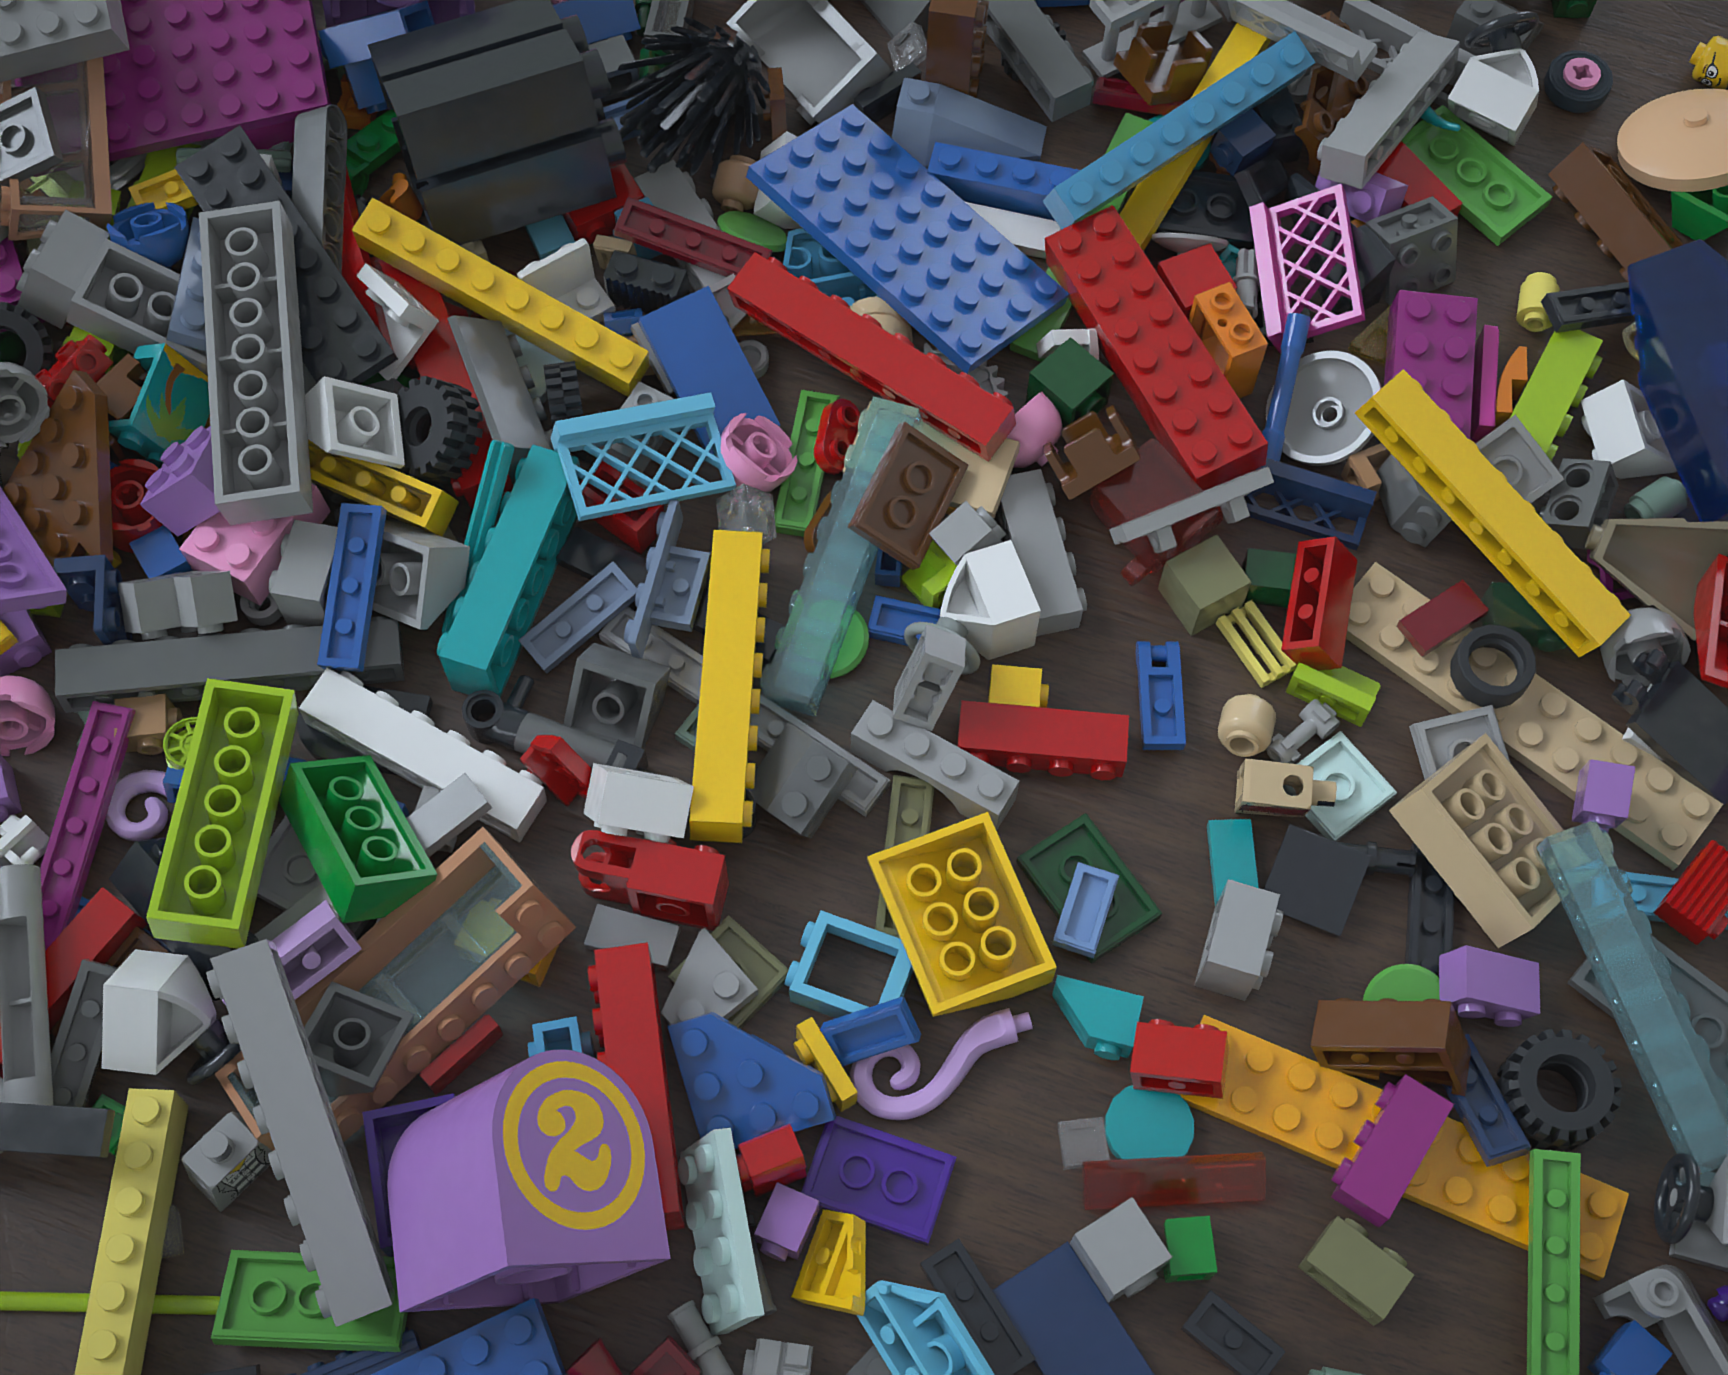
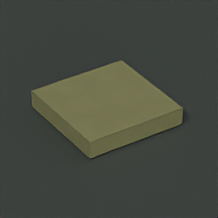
[668,915,789,1029]

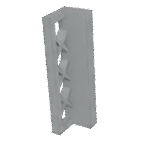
[1227,0,1378,82]
[1339,0,1475,108]

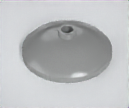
[1266,351,1381,466]

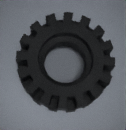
[543,361,583,428]

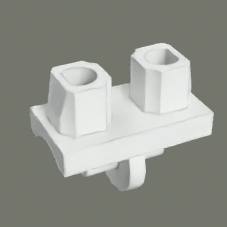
[0,815,49,867]

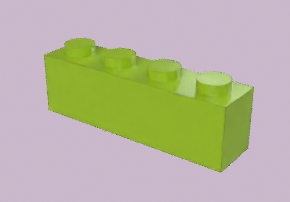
[1509,330,1603,461]

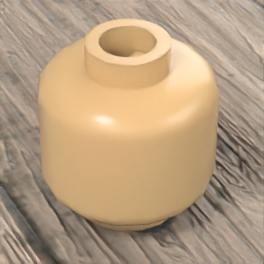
[1218,694,1276,757]

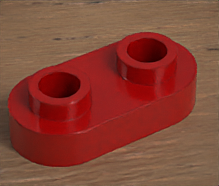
[814,399,862,475]

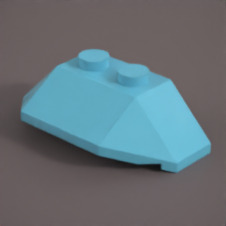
[857,1280,995,1375]

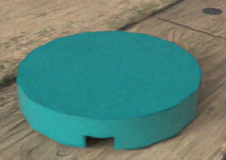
[1104,1085,1194,1173]

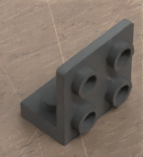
[1366,196,1458,306]

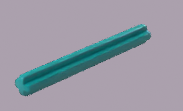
[441,440,514,634]

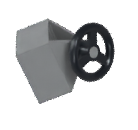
[1654,1152,1728,1247]

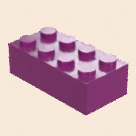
[1380,290,1478,443]

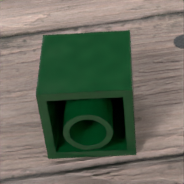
[1025,337,1114,428]

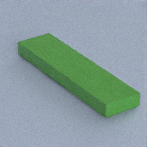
[772,390,840,537]

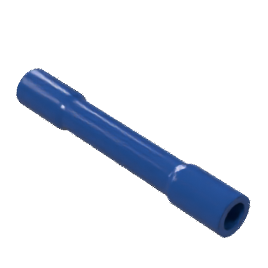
[1262,313,1311,462]

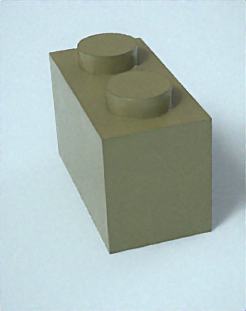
[1298,1216,1414,1326]

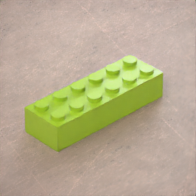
[146,678,299,949]

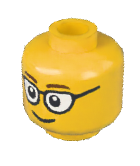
[1689,36,1728,90]

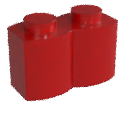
[736,1124,807,1198]

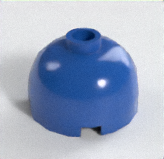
[106,202,190,270]

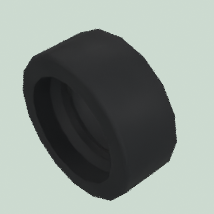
[1450,624,1536,709]

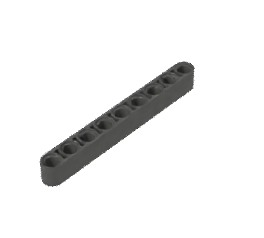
[292,104,347,395]

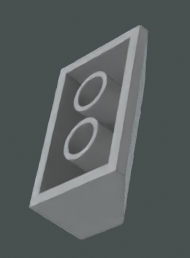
[372,519,470,630]

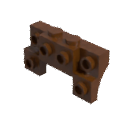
[1294,11,1369,178]

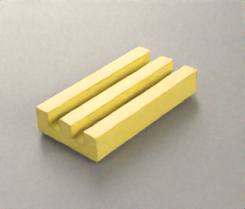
[1216,600,1297,688]

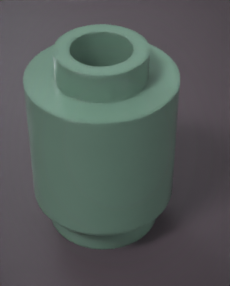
[1624,476,1688,519]

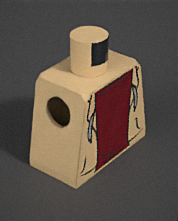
[1235,759,1337,817]

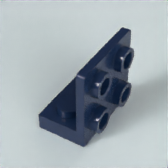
[54,555,133,645]

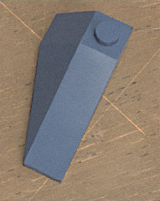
[892,78,1047,170]

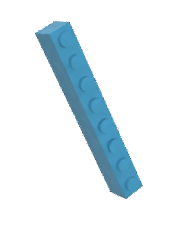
[1043,31,1316,230]

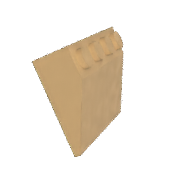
[1389,733,1594,948]

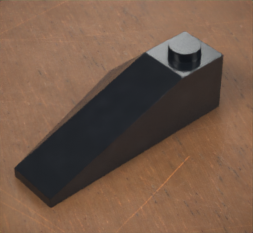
[1284,173,1396,315]

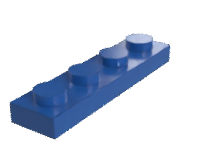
[317,503,387,672]

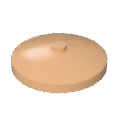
[1617,89,1728,192]

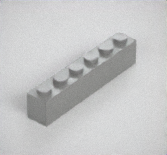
[1317,31,1460,189]

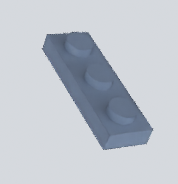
[518,562,637,674]

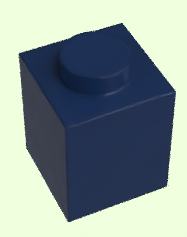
[1209,109,1276,177]

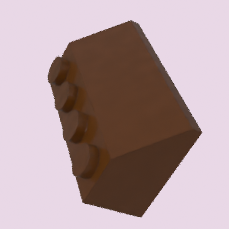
[1548,142,1700,282]

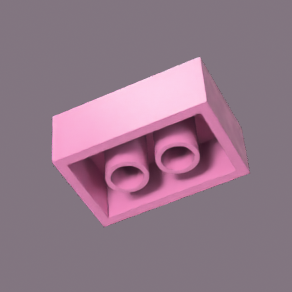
[179,484,331,605]

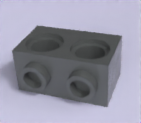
[1539,458,1619,549]

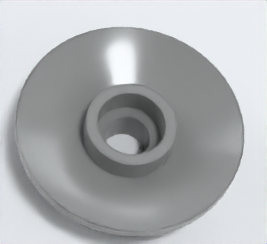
[1152,233,1229,255]

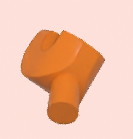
[379,173,423,221]

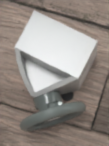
[904,540,1041,675]

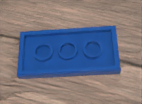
[638,286,780,456]

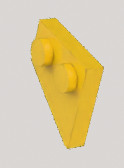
[791,1209,866,1316]

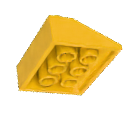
[867,812,1057,1017]

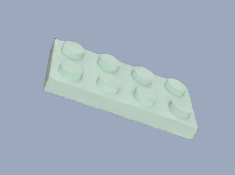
[678,1128,765,1336]

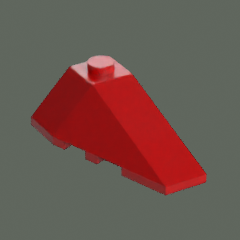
[1693,554,1728,688]

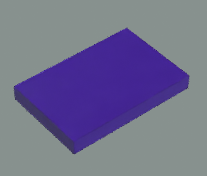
[801,1116,957,1246]

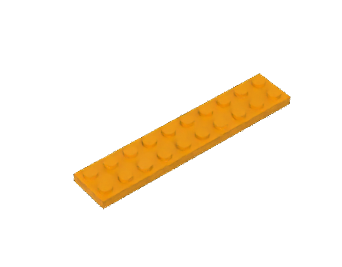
[1179,1015,1629,1281]

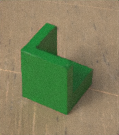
[1163,1216,1217,1283]

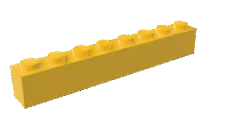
[352,197,650,397]
[1355,369,1631,657]
[689,530,770,843]

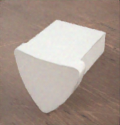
[1036,328,1099,361]

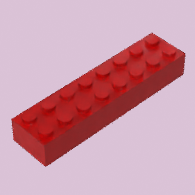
[1044,205,1268,496]

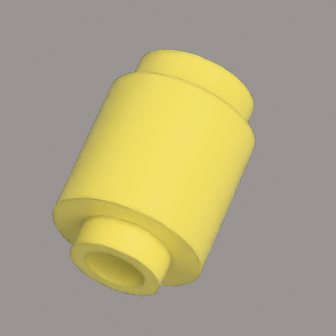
[1516,272,1560,332]

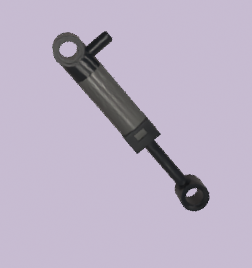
[462,675,757,839]

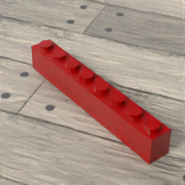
[727,252,1016,462]
[370,256,514,509]

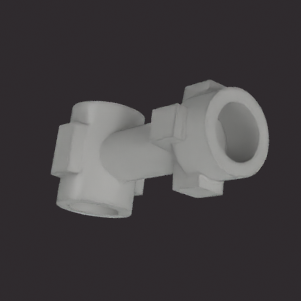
[1266,699,1340,764]

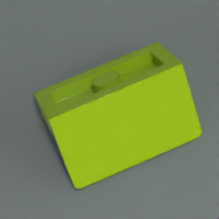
[1285,662,1380,727]

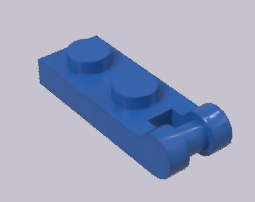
[1135,641,1186,750]

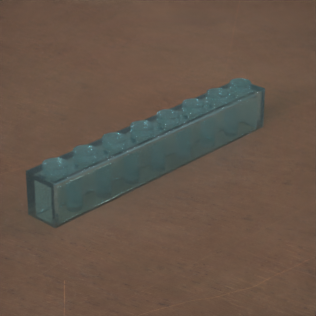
[760,396,924,717]
[1536,819,1728,1175]

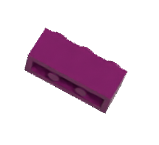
[1331,1074,1454,1228]

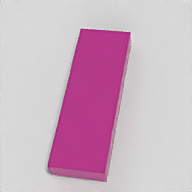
[1470,325,1499,444]

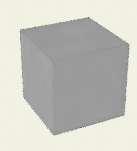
[1070,1197,1172,1304]

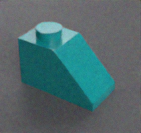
[1052,975,1144,1060]

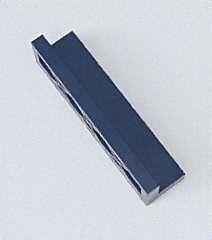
[1218,458,1377,551]

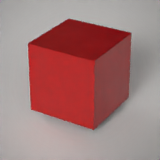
[1157,243,1237,320]

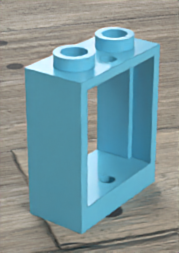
[785,910,913,1018]

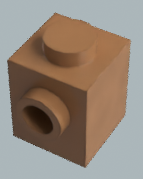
[114,694,183,755]

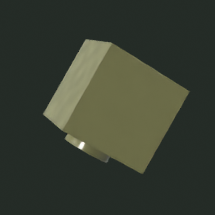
[1158,534,1251,636]

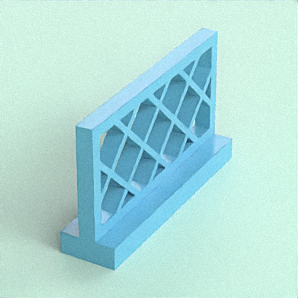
[550,392,736,521]

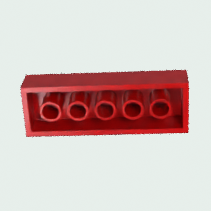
[588,942,686,1231]

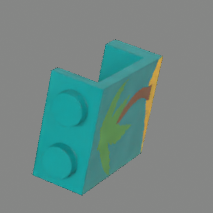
[109,343,210,469]

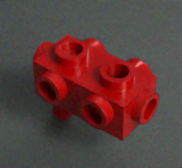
[35,334,113,408]

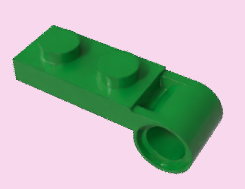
[346,109,401,196]

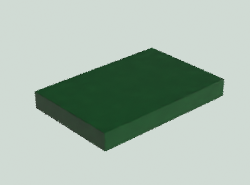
[1016,813,1162,964]

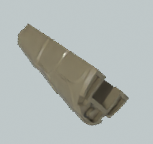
[1585,518,1728,640]

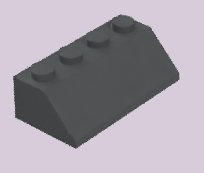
[447,315,554,485]

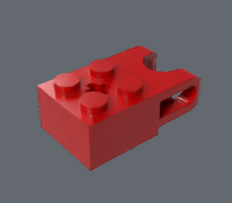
[571,830,729,931]

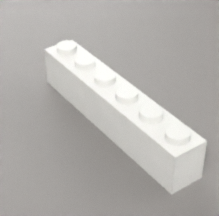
[298,668,547,843]

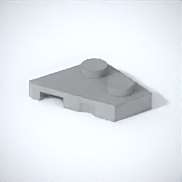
[661,928,759,1025]

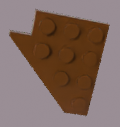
[3,370,113,567]

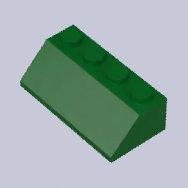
[279,755,438,924]

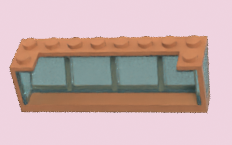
[215,827,576,1151]

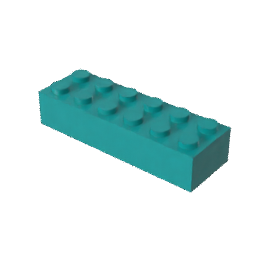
[437,444,582,698]

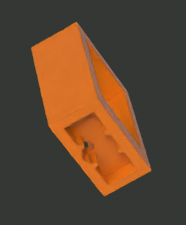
[1188,282,1268,399]

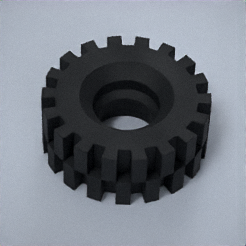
[392,376,483,484]

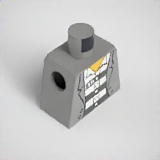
[182,1111,272,1212]

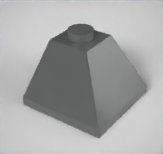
[304,981,414,1097]

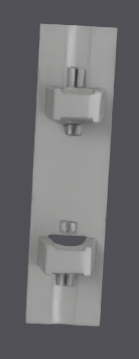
[1109,467,1274,553]

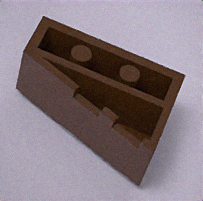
[1310,998,1471,1096]

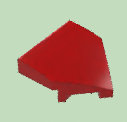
[520,735,592,807]

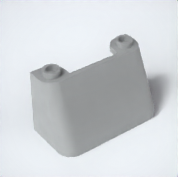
[727,0,893,126]
[1593,1265,1728,1375]

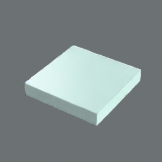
[1283,731,1397,842]

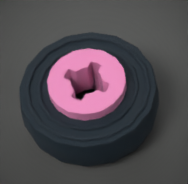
[1544,50,1613,113]

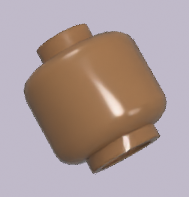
[712,155,759,212]

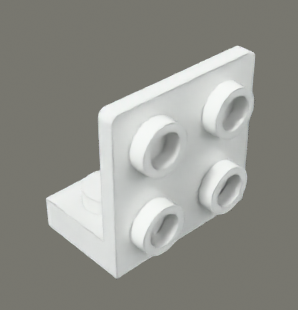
[517,238,615,323]
[357,263,439,380]

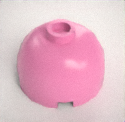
[1007,391,1062,468]
[720,413,797,494]
[0,676,55,756]

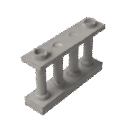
[1082,0,1222,78]

